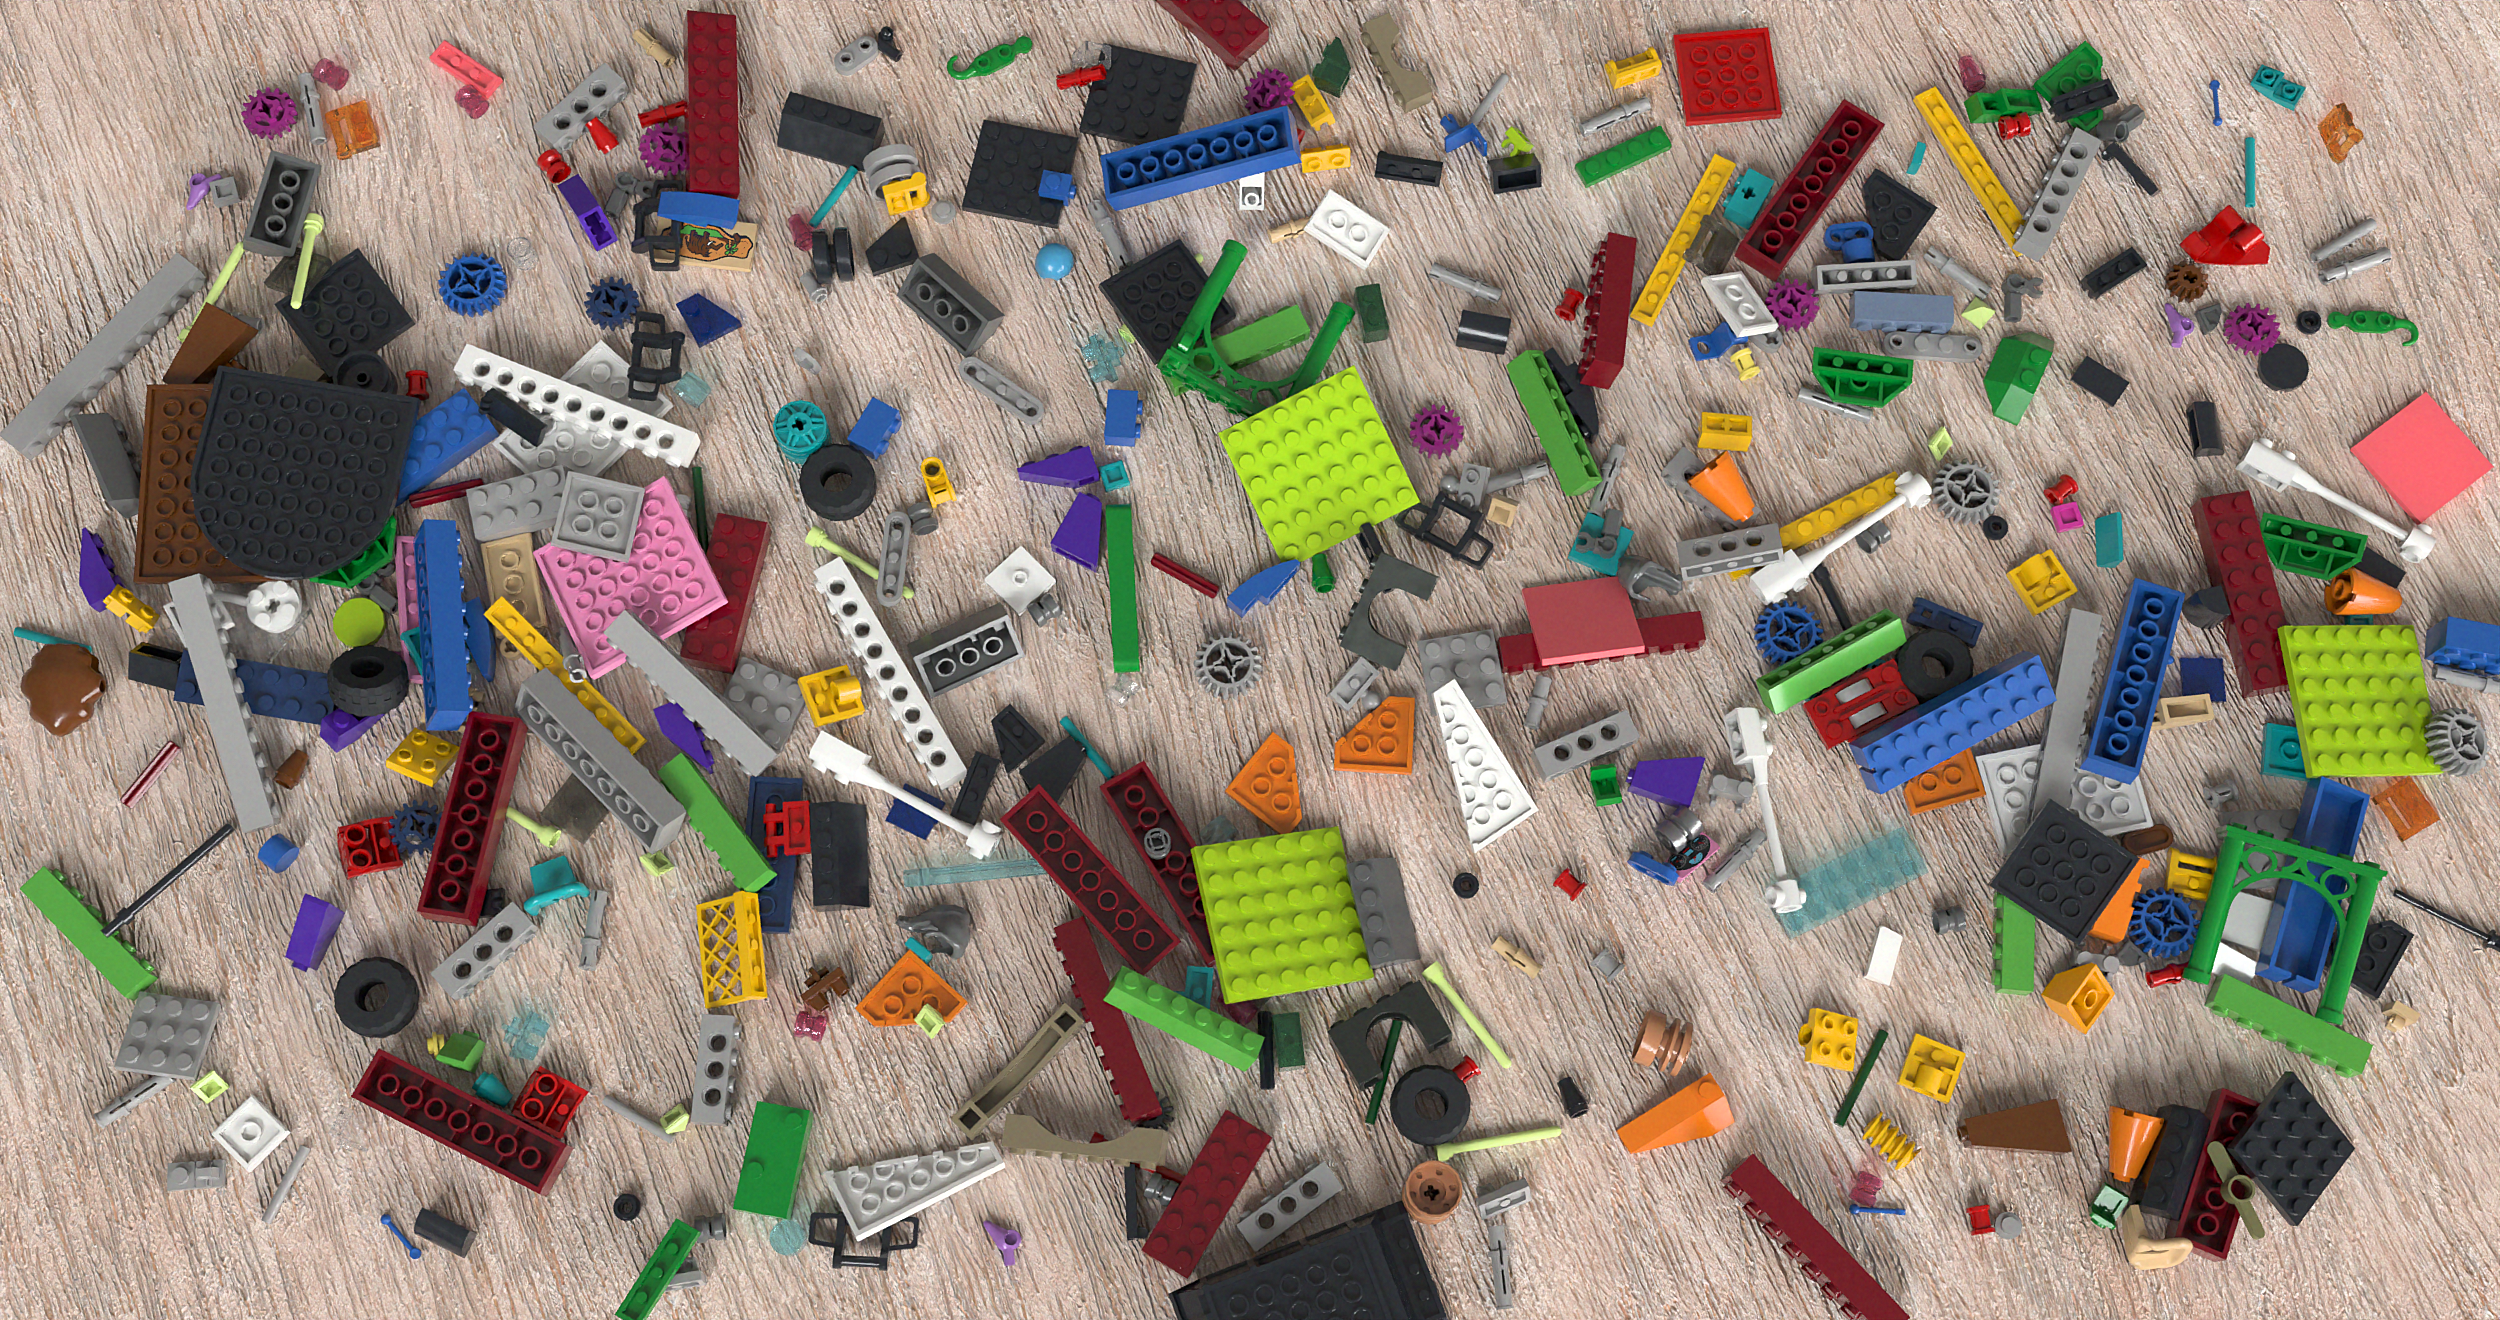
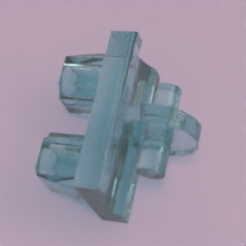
[1081,334,1125,383]
[501,1011,550,1061]

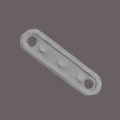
[1881,331,1982,363]
[959,357,1044,425]
[876,511,911,607]

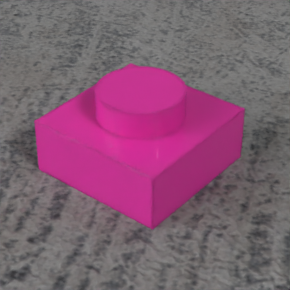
[2050,501,2084,533]

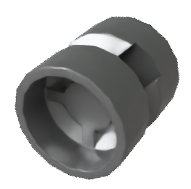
[1654,805,1704,855]

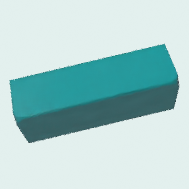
[2095,512,2124,568]

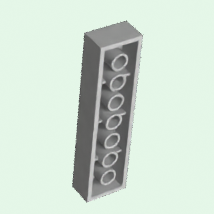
[513,668,687,855]

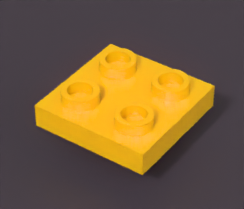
[2006,549,2078,617]
[797,664,865,728]
[386,728,460,787]
[1798,1008,1858,1072]
[1896,1033,1966,1104]

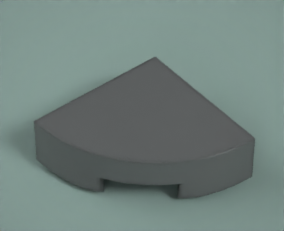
[2194,303,2222,335]
[2114,939,2149,967]

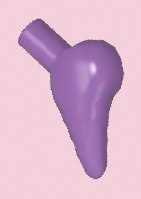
[186,173,223,210]
[2164,303,2195,348]
[983,1220,1022,1266]

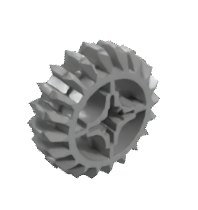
[1931,458,2001,526]
[1194,631,1263,701]
[2424,707,2491,777]

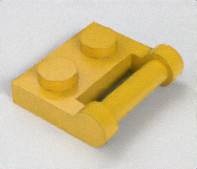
[882,172,931,216]
[2164,847,2217,902]

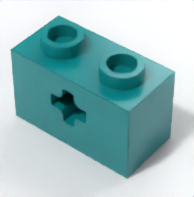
[1722,168,1775,230]

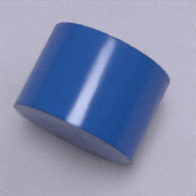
[1841,238,1876,264]
[258,833,299,874]

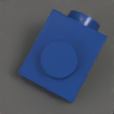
[1038,170,1077,207]

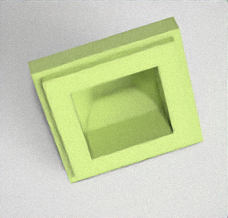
[1961,297,1996,330]
[1927,426,1953,461]
[639,850,674,877]
[914,1003,945,1039]
[190,1069,230,1104]
[659,1103,690,1134]

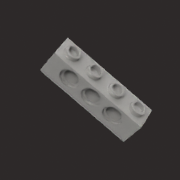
[533,63,629,154]
[1811,260,1917,295]
[1661,447,1762,533]
[1676,523,1784,581]
[1531,709,1640,783]
[430,901,539,1001]
[691,1014,742,1126]
[1236,1161,1343,1254]

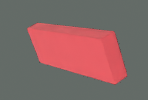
[429,40,503,99]

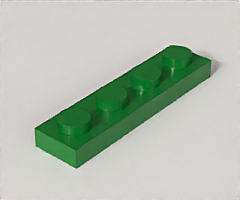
[1574,125,1672,188]
[615,1218,701,1320]

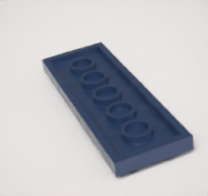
[173,649,336,725]
[736,776,804,935]

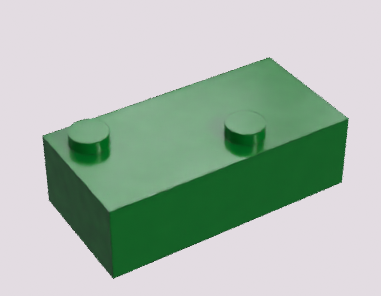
[733,1101,814,1221]

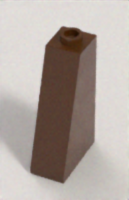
[162,302,259,384]
[1956,1099,2072,1155]

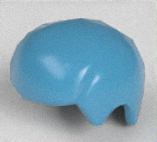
[1035,243,1074,281]

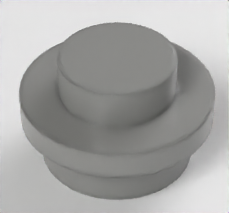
[931,200,956,224]
[1994,1212,2022,1239]

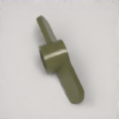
[2207,1141,2265,1240]

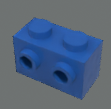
[1104,389,1143,447]
[847,397,902,460]

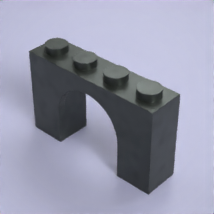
[1338,552,1439,671]
[1327,980,1452,1092]

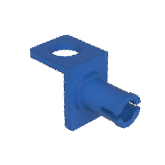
[1440,114,1487,157]
[1688,321,1748,361]

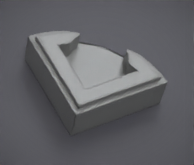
[793,347,822,375]

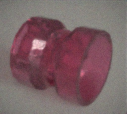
[313,58,349,91]
[454,84,489,119]
[793,1010,827,1042]
[1849,1171,1884,1208]

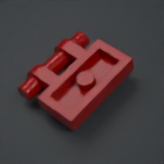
[763,800,812,857]

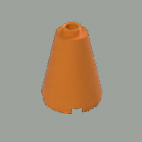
[1687,450,1755,522]
[2324,567,2402,615]
[2108,1105,2164,1183]

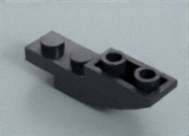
[1544,347,1599,444]

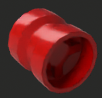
[1998,112,2031,140]
[537,149,571,184]

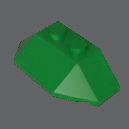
[1983,331,2055,426]
[1811,347,1914,408]
[2259,512,2368,581]
[309,515,398,589]

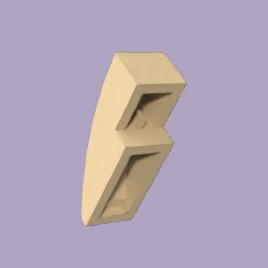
[1486,493,1520,527]
[2150,694,2215,731]

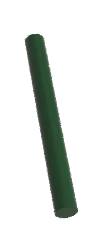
[692,466,709,555]
[1364,1020,1403,1126]
[1834,1029,1889,1128]

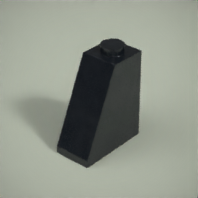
[1019,736,1087,806]

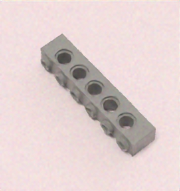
[2012,127,2102,262]

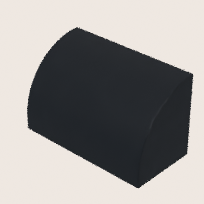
[1487,153,1542,195]
[1455,310,1511,355]
[2070,356,2130,408]
[2186,401,2225,457]
[2181,585,2231,629]
[128,642,183,692]
[414,1207,478,1259]

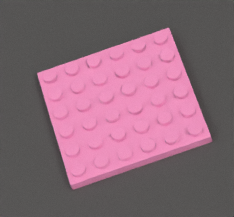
[533,476,728,680]

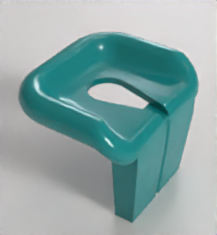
[523,855,590,916]

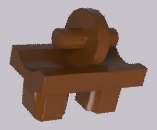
[800,966,851,1014]

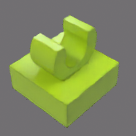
[1501,126,1534,157]

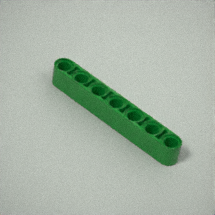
[1106,503,1140,673]

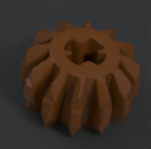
[2164,260,2208,304]

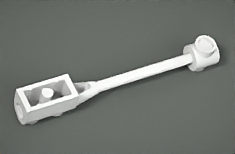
[2235,438,2436,563]
[1749,471,1932,605]
[1723,708,1806,913]
[809,730,1002,860]

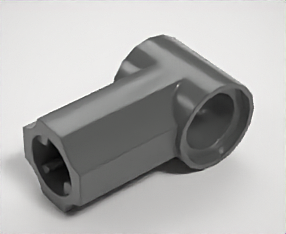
[2096,104,2146,143]

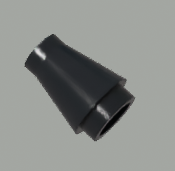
[1557,1077,1590,1119]

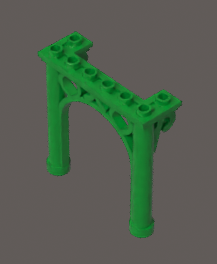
[1156,239,1355,418]
[2181,822,2388,1026]

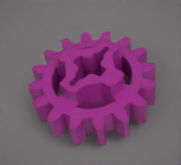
[1243,68,1295,115]
[241,87,298,140]
[638,123,685,176]
[1764,279,1819,332]
[2223,303,2280,356]
[1409,404,1464,459]

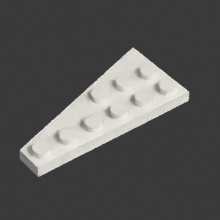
[1431,679,1538,853]
[824,1141,1005,1241]

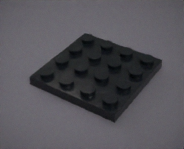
[1079,43,1197,145]
[962,119,1079,229]
[1098,238,1236,365]
[274,248,415,381]
[1988,798,2140,946]
[2226,1071,2355,1226]

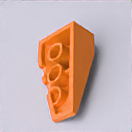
[1616,1073,1735,1154]

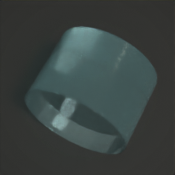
[673,371,712,408]
[1200,814,1239,845]
[770,1220,807,1257]

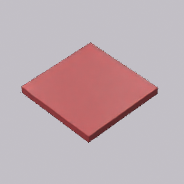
[2350,392,2494,526]
[1522,576,1645,666]

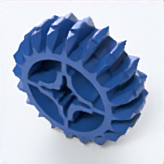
[438,251,507,318]
[1754,600,1823,666]
[2128,887,2200,958]

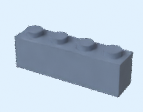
[1849,291,1954,335]

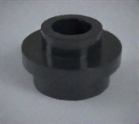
[2296,310,2321,335]
[1982,515,2008,541]
[1453,872,1479,899]
[613,1193,641,1221]

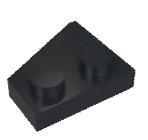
[865,217,919,277]
[991,704,1045,775]

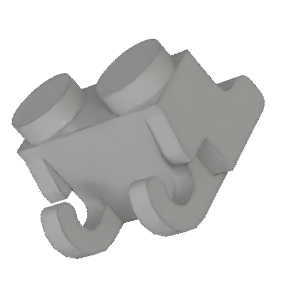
[1707,769,1754,814]
[2068,939,2120,982]

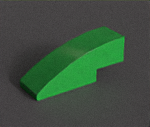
[1964,88,2043,124]

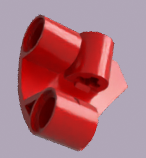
[2179,205,2271,266]

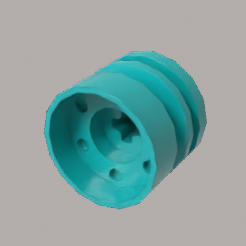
[773,400,832,465]

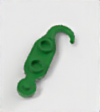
[946,36,1032,80]
[2326,310,2419,347]

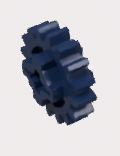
[584,277,640,331]
[388,800,443,858]

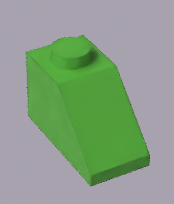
[436,1030,486,1074]

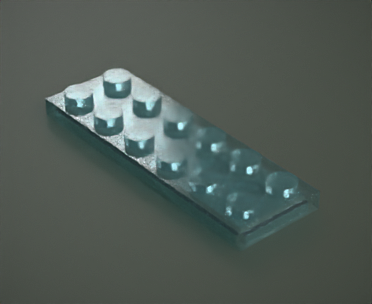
[1772,826,1929,940]

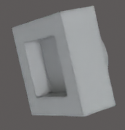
[209,176,242,208]

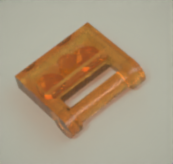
[324,100,381,160]
[2317,103,2364,163]
[2371,776,2440,843]

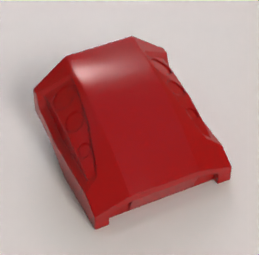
[337,816,403,880]
[511,1065,589,1139]

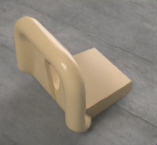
[2121,1205,2193,1270]

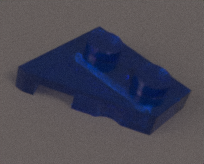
[676,293,742,348]

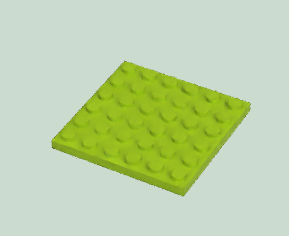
[1217,365,1420,563]
[2278,625,2444,778]
[1191,826,1374,1004]

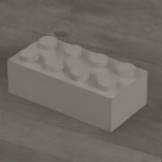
[466,465,574,542]

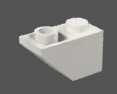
[1239,173,1264,210]

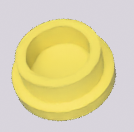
[427,1032,445,1059]

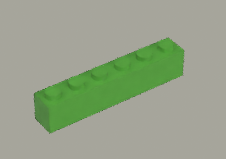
[1164,305,1310,397]
[1506,350,1603,496]
[1756,608,1907,715]
[657,752,778,893]
[19,866,158,1001]
[1103,965,1265,1072]
[2204,973,2373,1078]

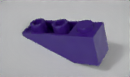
[1017,446,1099,489]
[79,527,127,613]
[653,702,715,774]
[319,708,387,753]

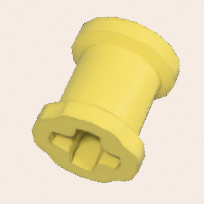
[1730,348,1760,381]

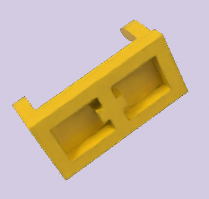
[1604,46,1662,89]
[1290,74,1335,131]
[1697,412,1752,452]

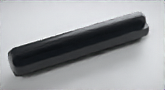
[1257,1011,1275,1090]

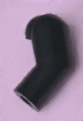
[878,26,903,62]

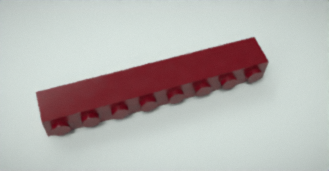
[1496,611,1706,676]
[1052,916,1163,1126]

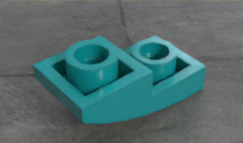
[2250,64,2306,111]

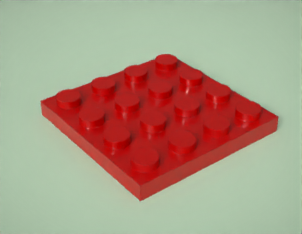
[1672,27,1782,126]

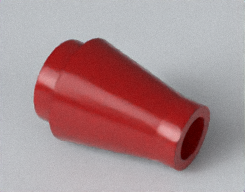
[585,116,620,154]

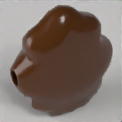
[20,643,106,737]

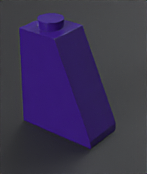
[557,174,618,252]
[1050,492,1103,573]
[1625,756,1705,808]
[285,893,345,972]

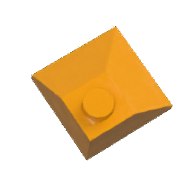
[2041,963,2115,1034]

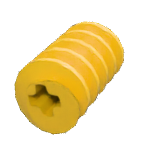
[1862,1111,1922,1171]

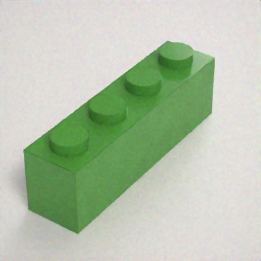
[1991,891,2035,996]

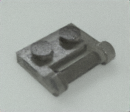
[1682,215,1740,276]

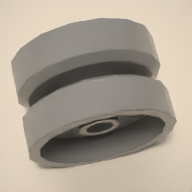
[862,144,921,201]

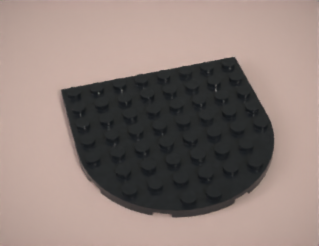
[190,366,421,580]

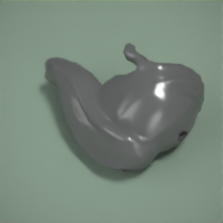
[1617,554,1683,602]
[895,904,971,960]

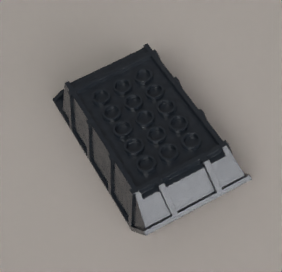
[1168,1200,1448,1320]

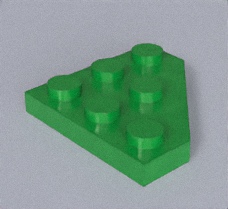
[2032,40,2103,133]

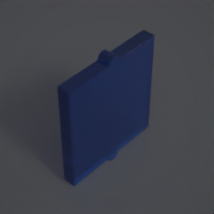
[2179,656,2226,703]
[885,783,946,841]

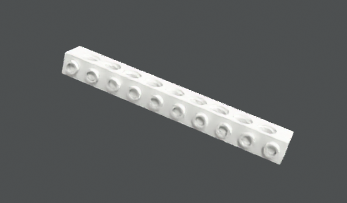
[453,344,701,468]
[813,556,967,791]

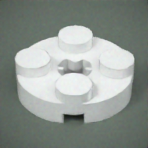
[247,581,302,633]

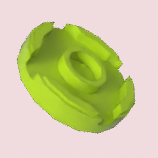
[333,598,386,648]

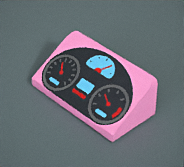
[1664,832,1721,884]

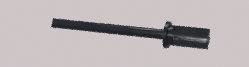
[2393,889,2500,952]

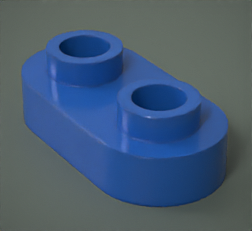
[1823,221,1873,251]
[1627,850,1679,886]

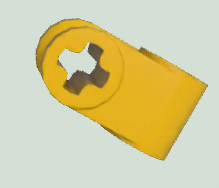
[921,457,957,509]

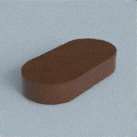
[2120,824,2174,857]

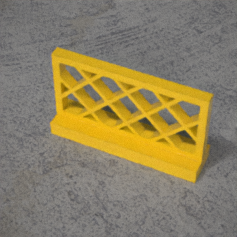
[696,891,768,1009]

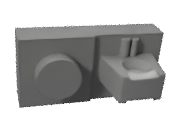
[167,1159,226,1192]
[1476,1178,1532,1220]
[664,1257,707,1292]

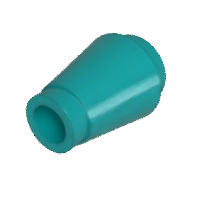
[472,1071,514,1108]

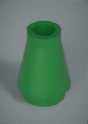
[1311,554,1336,593]

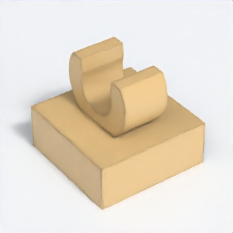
[2381,1000,2420,1033]

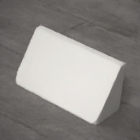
[1863,926,1903,986]
[2212,942,2257,984]

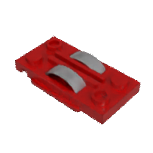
[1802,659,1919,751]

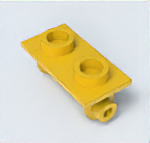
[1300,143,1350,173]
[103,584,160,634]

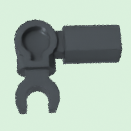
[603,171,654,219]
[2001,274,2043,323]
[1575,509,1623,559]
[356,564,398,615]

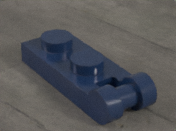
[1906,597,1984,649]

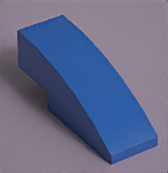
[657,191,740,230]
[1227,559,1300,618]
[464,597,496,683]

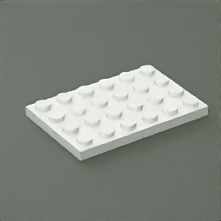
[492,340,673,478]
[1974,734,2154,858]

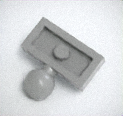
[1440,462,1491,512]
[1327,656,1382,712]

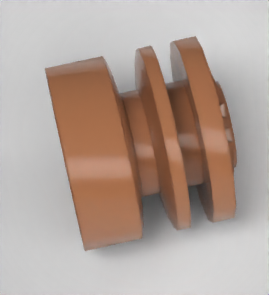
[1631,1008,1694,1077]
[1402,1161,1462,1225]

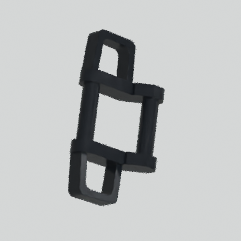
[631,180,683,271]
[627,311,685,401]
[1396,491,1494,570]
[808,1211,920,1271]

